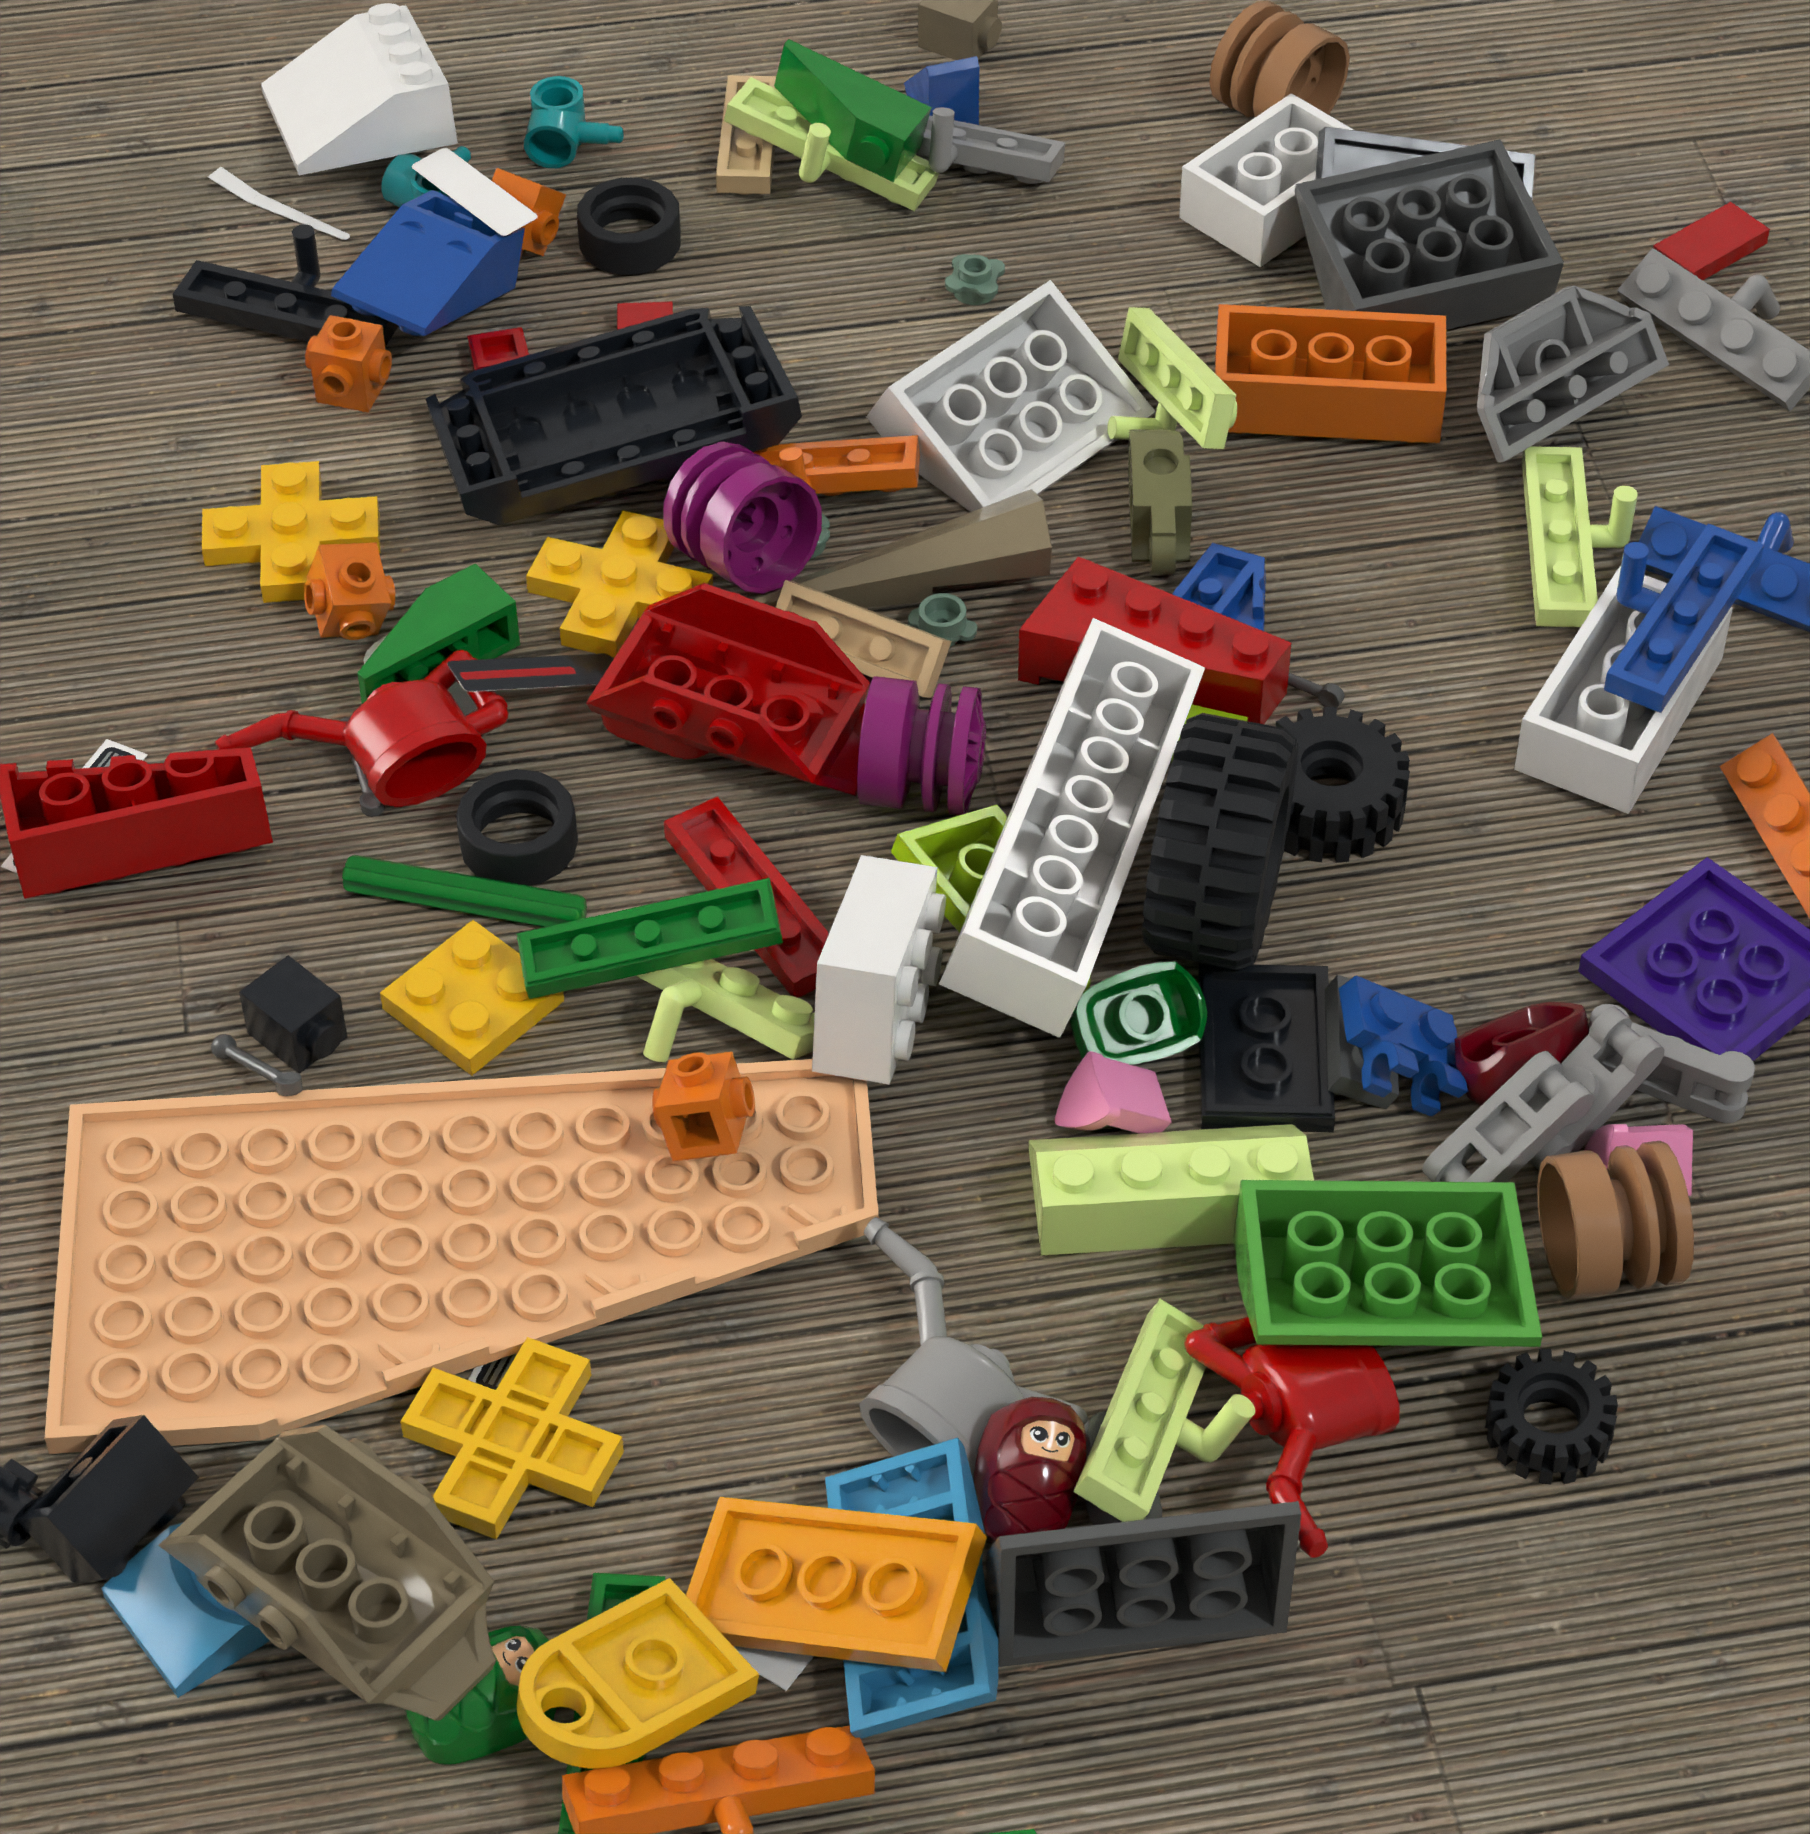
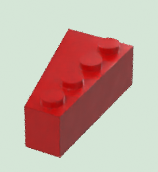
[1018,556,1292,724]
[0,747,273,899]

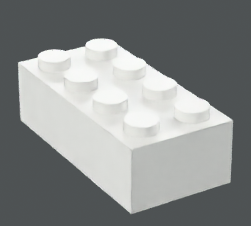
[1514,566,1733,814]

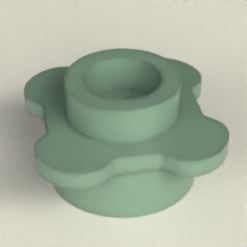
[945,254,1005,305]
[908,593,977,647]

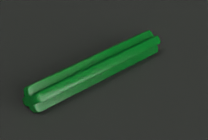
[342,855,587,927]

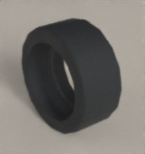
[577,177,681,275]
[456,769,578,886]

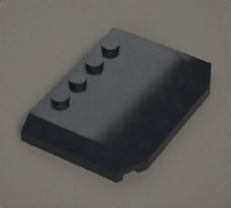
[426,306,802,525]

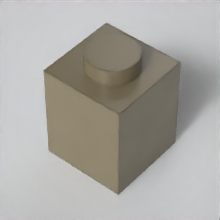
[918,0,1002,60]

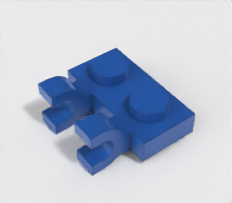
[1338,975,1468,1117]

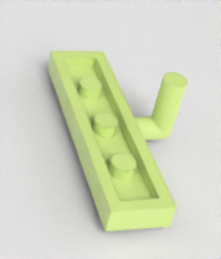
[724,77,939,211]
[1107,307,1237,449]
[1522,446,1638,627]
[636,959,815,1062]
[1074,1299,1255,1522]

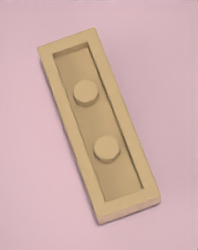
[716,75,776,195]
[776,580,952,698]

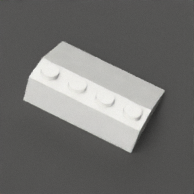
[261,3,458,175]
[866,280,1156,512]

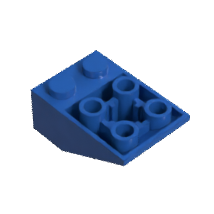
[331,190,525,336]

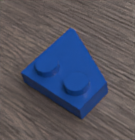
[1172,543,1266,631]

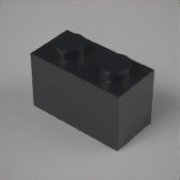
[17,1415,199,1582]

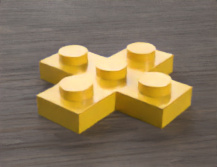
[202,461,381,603]
[526,510,713,658]
[400,1337,624,1540]

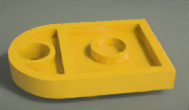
[517,1578,759,1769]

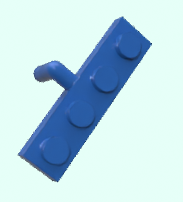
[1639,506,1810,632]
[1604,523,1764,713]

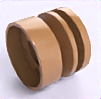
[1209,0,1350,117]
[1537,1140,1694,1300]

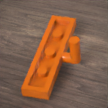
[753,435,920,496]
[1719,733,1810,919]
[562,1725,875,1834]

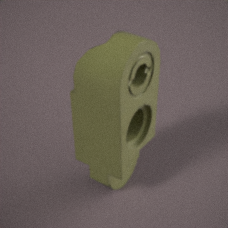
[1128,429,1192,576]

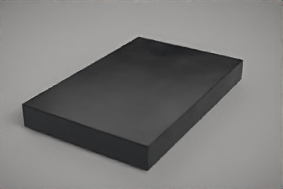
[1198,963,1335,1133]

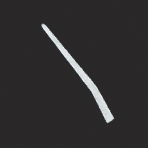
[208,167,350,240]

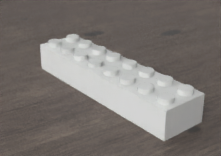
[939,618,1205,1038]

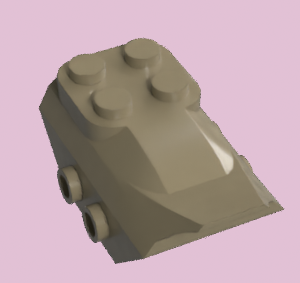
[158,1424,496,1721]

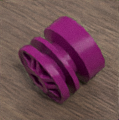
[663,441,822,594]
[857,676,986,815]

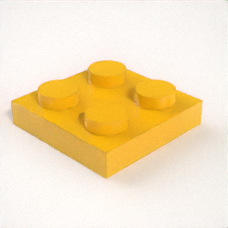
[380,920,564,1076]

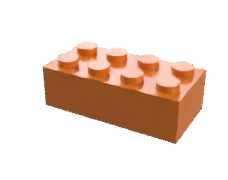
[1214,304,1446,443]

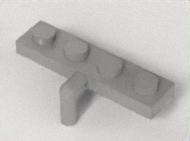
[916,107,1066,184]
[1617,248,1810,411]

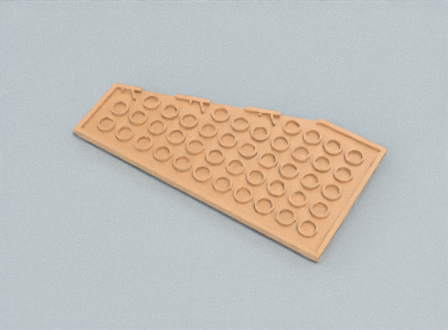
[44,1059,879,1454]

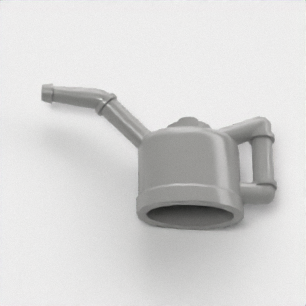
[859,1217,1088,1477]

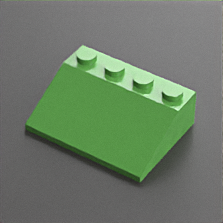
[1233,1180,1542,1347]

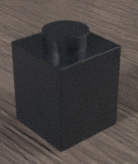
[239,955,348,1074]

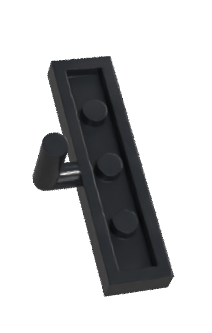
[172,224,398,347]

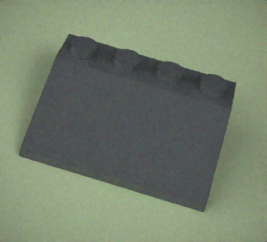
[1294,139,1564,330]
[986,1501,1301,1667]

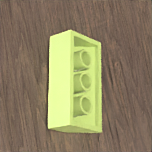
[1028,1124,1314,1256]

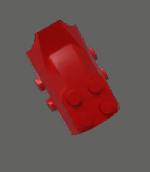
[586,583,870,796]

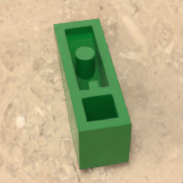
[774,39,932,182]
[357,563,520,704]

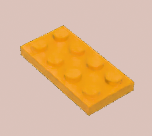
[686,1497,987,1672]

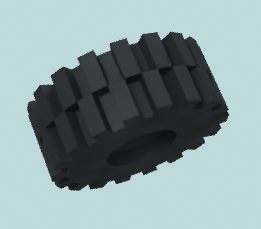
[1276,707,1410,863]

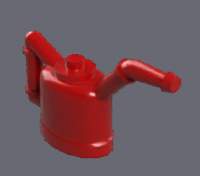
[215,650,509,807]
[1184,1317,1400,1558]

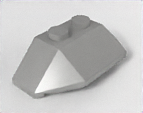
[1477,285,1669,462]

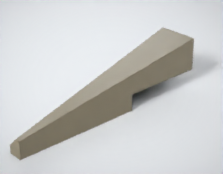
[754,489,1052,608]

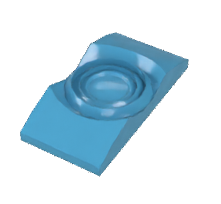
[825,1438,999,1739]
[101,1523,270,1698]

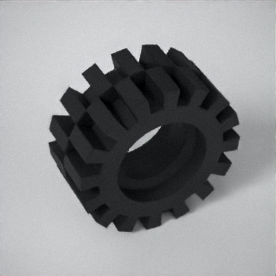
[1485,1349,1618,1485]

